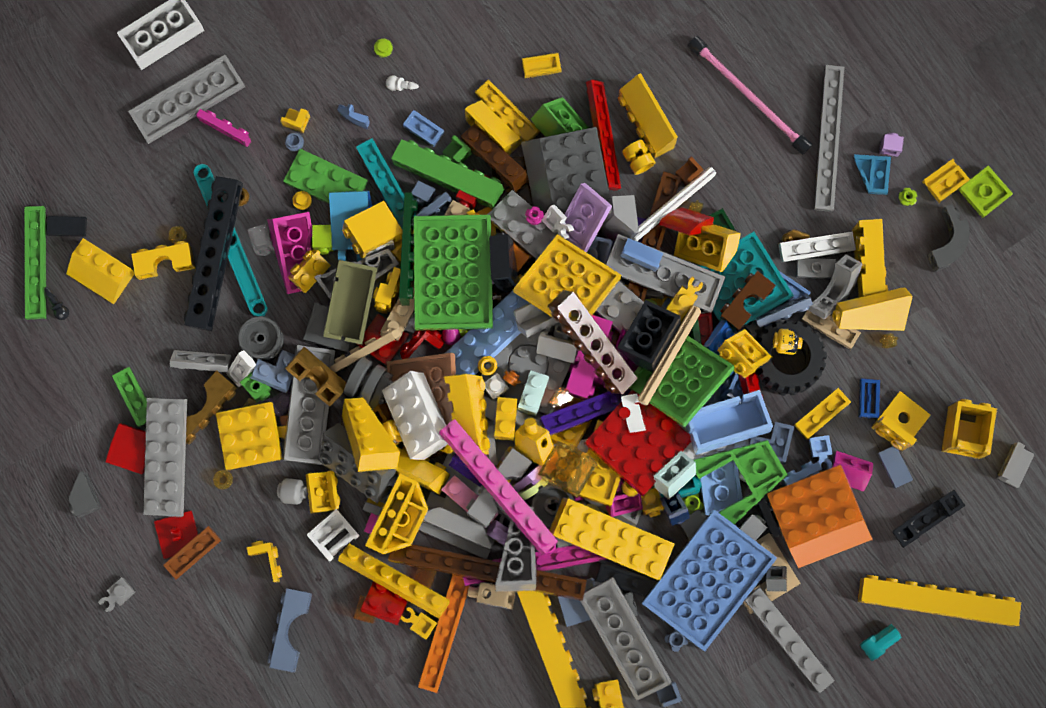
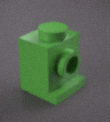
[240,372,272,402]

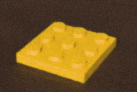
[216,402,283,470]

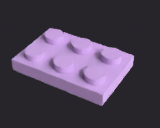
[564,183,612,252]

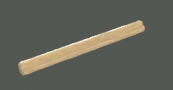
[638,305,701,405]

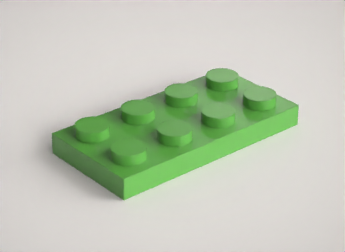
[283,149,368,204]

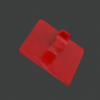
[154,510,198,559]

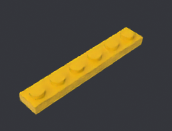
[338,543,450,618]

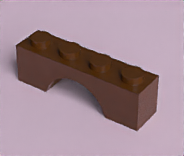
[461,123,529,192]

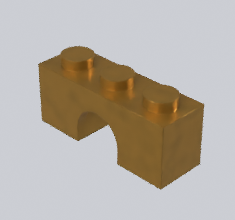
[285,347,347,407]

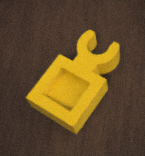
[401,607,437,640]

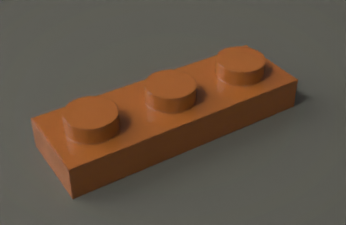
[163,526,222,580]

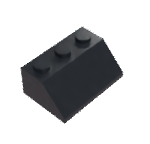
[617,300,681,373]

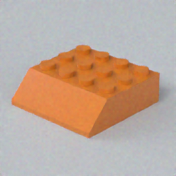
[767,465,873,568]

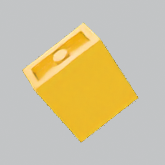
[342,201,403,259]

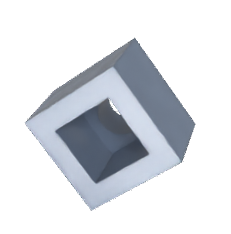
[412,181,436,206]

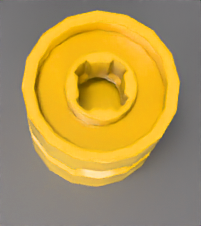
[622,140,656,175]

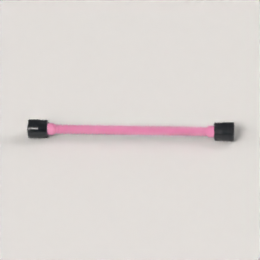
[687,35,813,155]

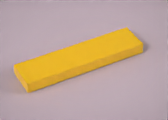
[475,79,540,142]

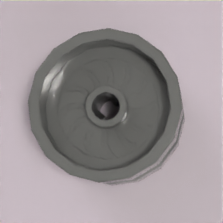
[238,316,284,362]
[344,357,388,405]
[532,485,574,529]

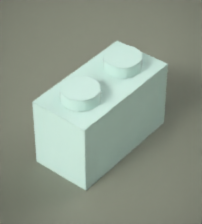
[518,370,549,417]
[654,451,696,499]

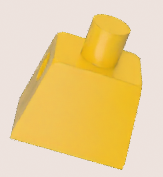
[515,418,556,467]

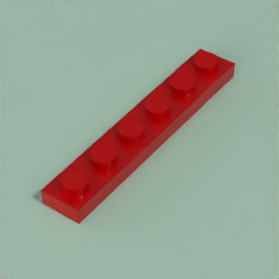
[586,80,621,191]

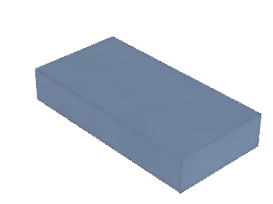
[877,446,913,489]

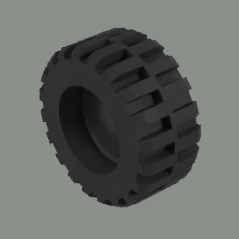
[756,320,827,396]

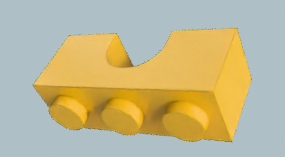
[131,241,195,280]

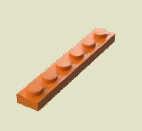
[418,575,470,693]

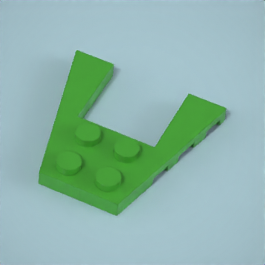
[693,440,787,524]

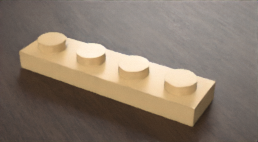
[330,329,402,373]

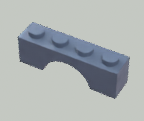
[268,589,312,672]

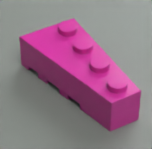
[565,315,613,401]

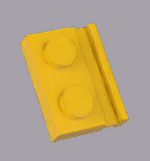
[922,159,970,203]

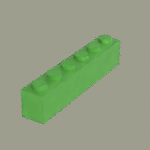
[391,139,504,209]

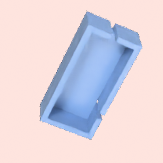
[686,390,773,455]

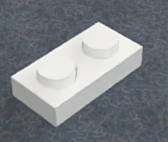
[226,350,256,387]

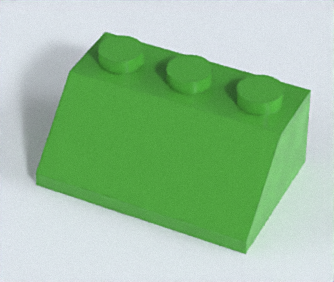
[531,97,589,137]

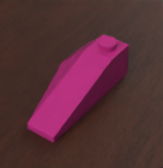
[267,212,312,294]

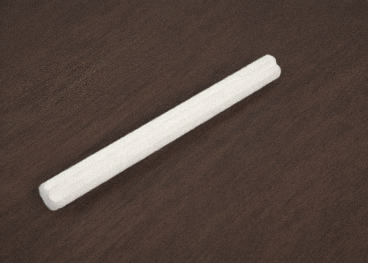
[632,167,716,241]

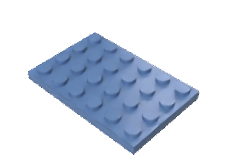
[642,509,777,652]

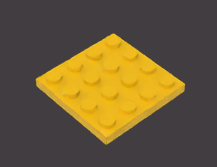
[513,234,622,331]

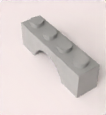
[466,448,532,528]

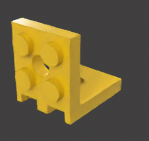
[871,391,931,451]

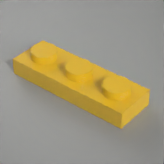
[794,388,851,440]

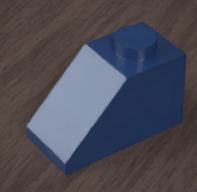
[659,492,690,526]

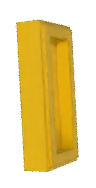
[522,53,561,78]

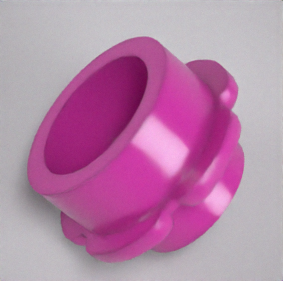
[525,207,544,225]

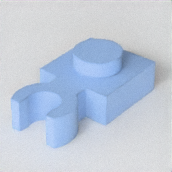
[809,435,832,471]

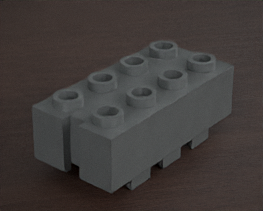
[319,423,396,503]

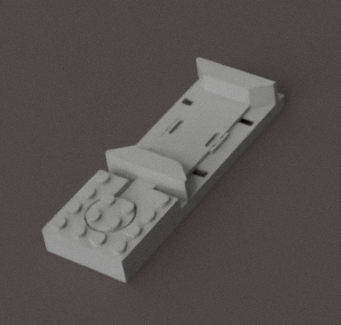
[419,330,572,560]

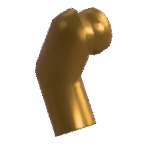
[782,229,810,242]

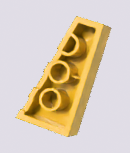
[852,219,888,298]
[444,374,490,455]
[342,397,400,472]

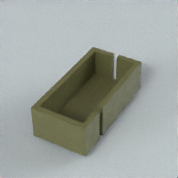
[323,260,377,344]

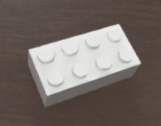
[117,0,204,70]
[382,371,448,460]

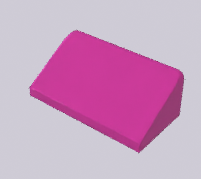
[606,492,643,517]

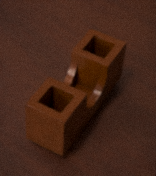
[720,271,776,332]

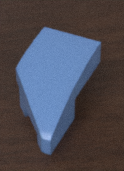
[337,104,370,129]

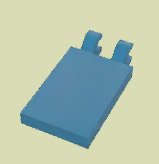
[329,191,369,262]

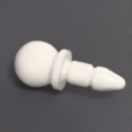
[386,76,419,91]

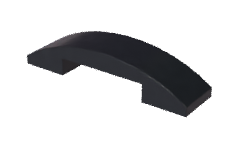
[892,490,966,548]

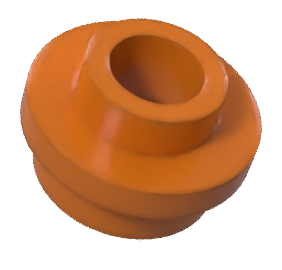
[503,369,521,387]

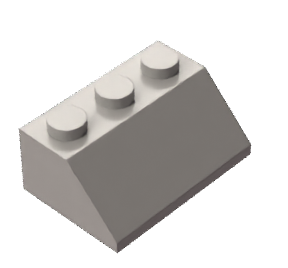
[599,195,639,241]

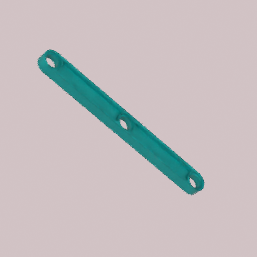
[194,164,268,317]

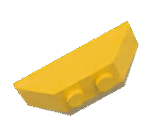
[365,474,428,554]

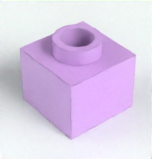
[879,133,904,157]

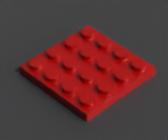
[584,386,691,496]

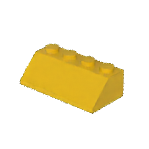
[618,73,678,158]

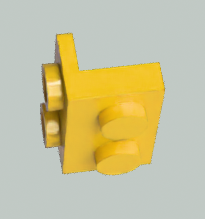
[306,470,340,513]

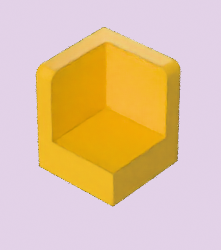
[280,108,310,133]

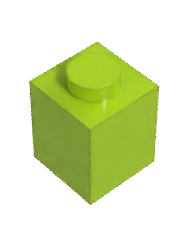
[312,225,334,255]

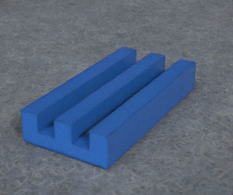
[858,379,880,419]

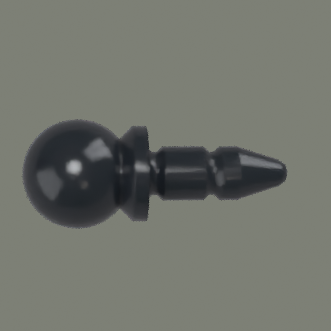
[44,287,69,320]

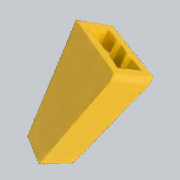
[832,288,912,331]

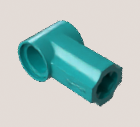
[859,624,902,661]

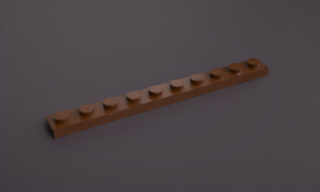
[611,171,681,347]
[388,545,587,601]

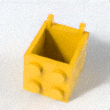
[941,399,997,459]

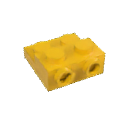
[373,267,401,314]
[717,329,772,378]

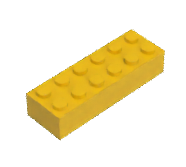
[549,497,674,581]

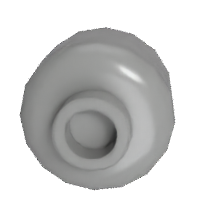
[277,479,308,505]

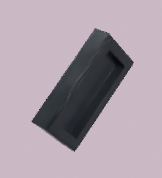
[47,216,87,237]

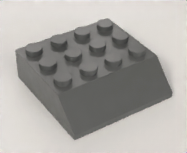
[521,127,610,215]

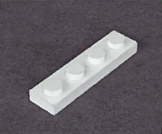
[778,231,856,262]

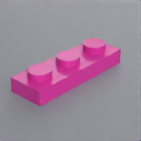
[196,109,251,147]

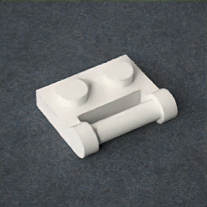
[307,509,360,561]

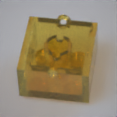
[538,441,597,498]

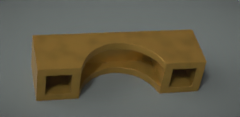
[186,371,237,445]

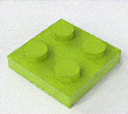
[958,166,1013,218]

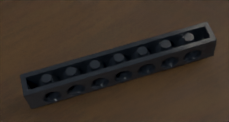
[184,176,243,331]

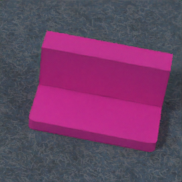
[832,451,873,491]

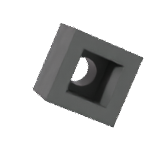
[766,566,787,592]

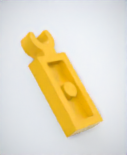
[665,276,703,321]

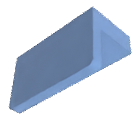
[620,238,663,272]

